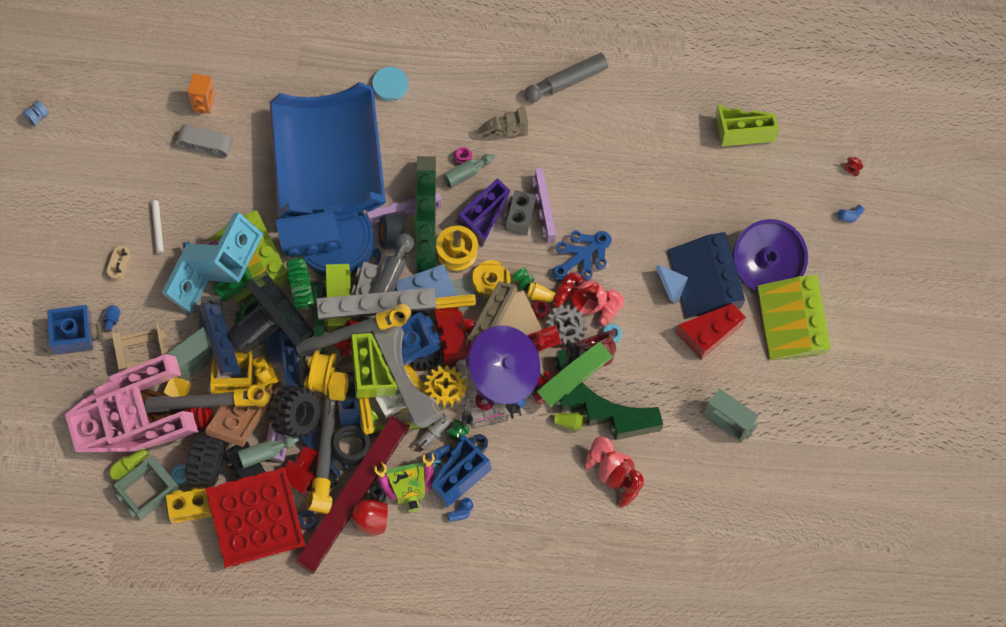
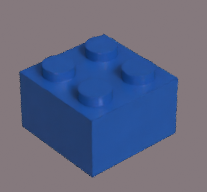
[47,305,94,355]

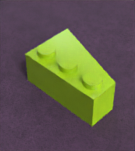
[323,264,352,332]
[351,333,397,398]

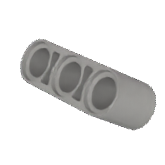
[176,125,233,158]

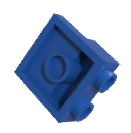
[401,312,441,366]

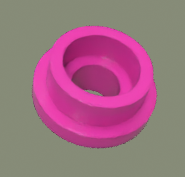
[454,147,472,164]

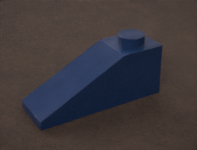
[265,331,301,387]
[337,371,361,428]

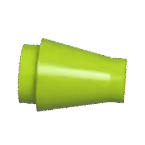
[554,412,584,432]

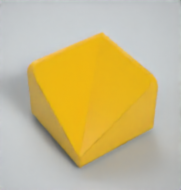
[328,372,349,401]
[163,377,191,397]

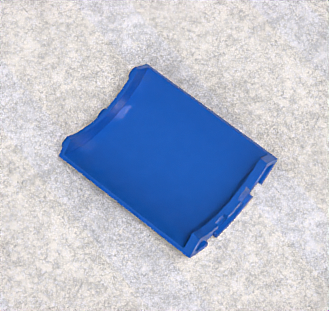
[269,82,386,221]

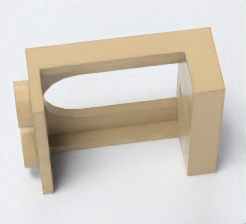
[112,323,169,372]

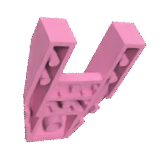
[65,354,198,453]

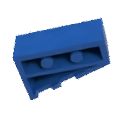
[431,434,492,508]

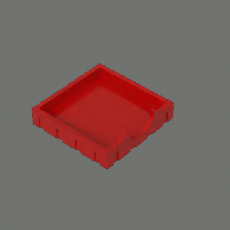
[205,467,305,569]

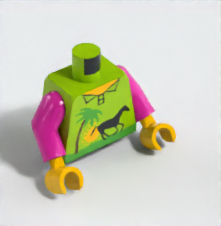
[373,452,435,512]

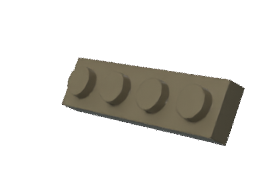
[468,281,517,344]

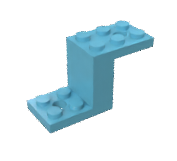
[162,213,263,313]

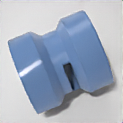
[22,100,49,126]

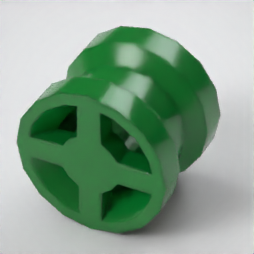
[511,267,535,291]
[446,419,471,443]

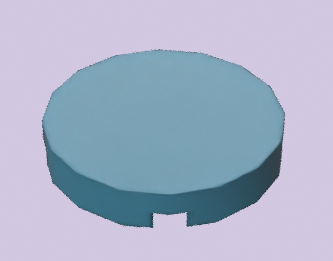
[373,67,408,101]

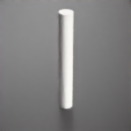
[151,200,164,254]

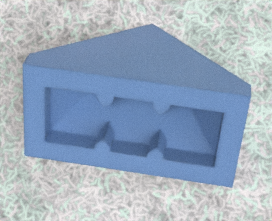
[656,265,688,303]

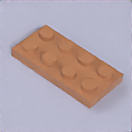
[206,381,275,447]

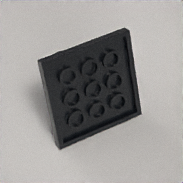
[228,271,314,354]

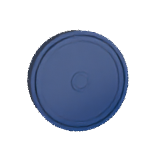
[301,211,375,276]

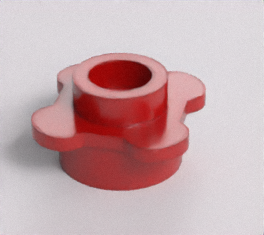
[843,157,864,176]

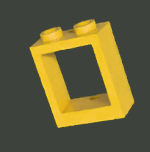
[210,351,253,394]

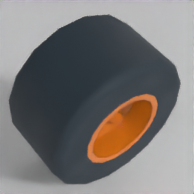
[379,215,405,249]

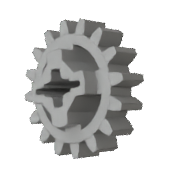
[545,305,587,347]

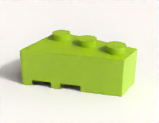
[715,104,779,147]

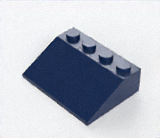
[668,232,745,319]

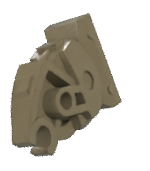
[478,106,528,137]

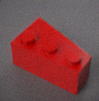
[675,304,746,360]
[434,307,468,368]

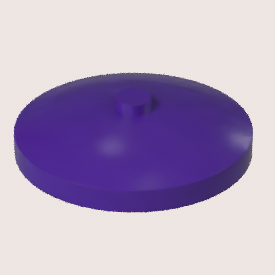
[732,219,808,293]
[466,326,540,405]

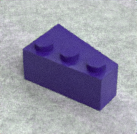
[455,178,511,247]

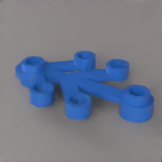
[552,230,612,282]

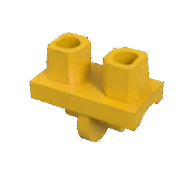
[253,356,279,389]

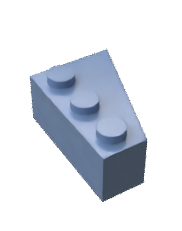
[394,264,457,298]

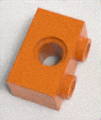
[188,73,215,114]

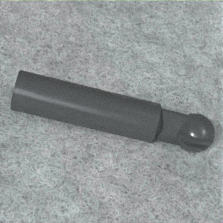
[524,52,608,102]
[361,234,414,320]

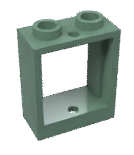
[167,328,213,380]
[703,388,759,442]
[114,455,180,520]

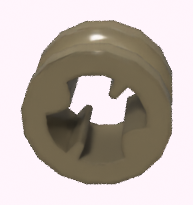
[90,322,103,340]

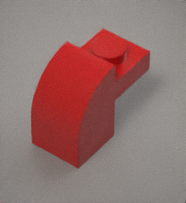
[286,447,318,495]

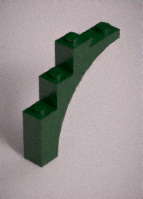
[416,156,436,273]
[553,350,663,440]

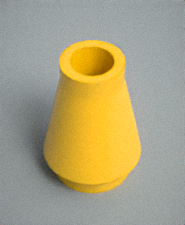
[526,282,555,303]

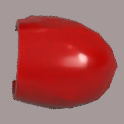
[351,499,388,535]

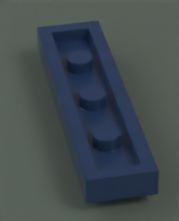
[200,303,241,376]

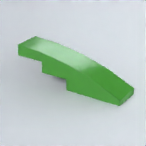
[537,342,613,407]

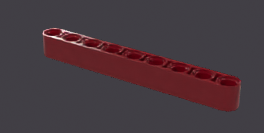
[295,415,410,574]

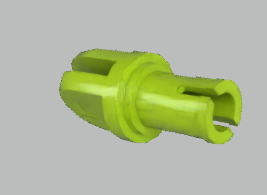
[109,449,150,482]

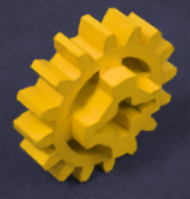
[424,365,467,408]

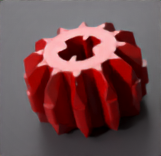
[184,407,214,433]

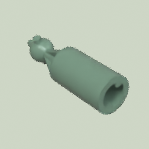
[443,154,495,188]
[238,437,299,468]

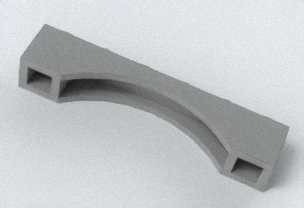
[317,288,437,320]
[370,326,443,428]

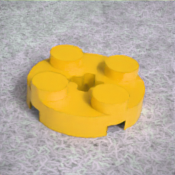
[472,260,510,298]

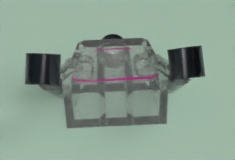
[461,391,522,429]

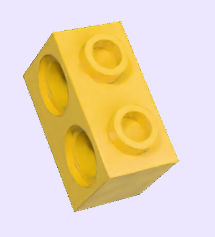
[166,487,212,524]

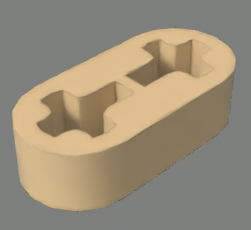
[107,245,132,282]

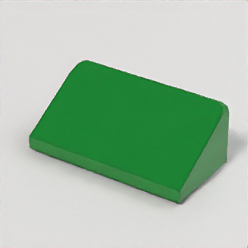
[213,267,253,302]

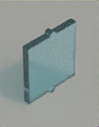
[452,276,489,311]

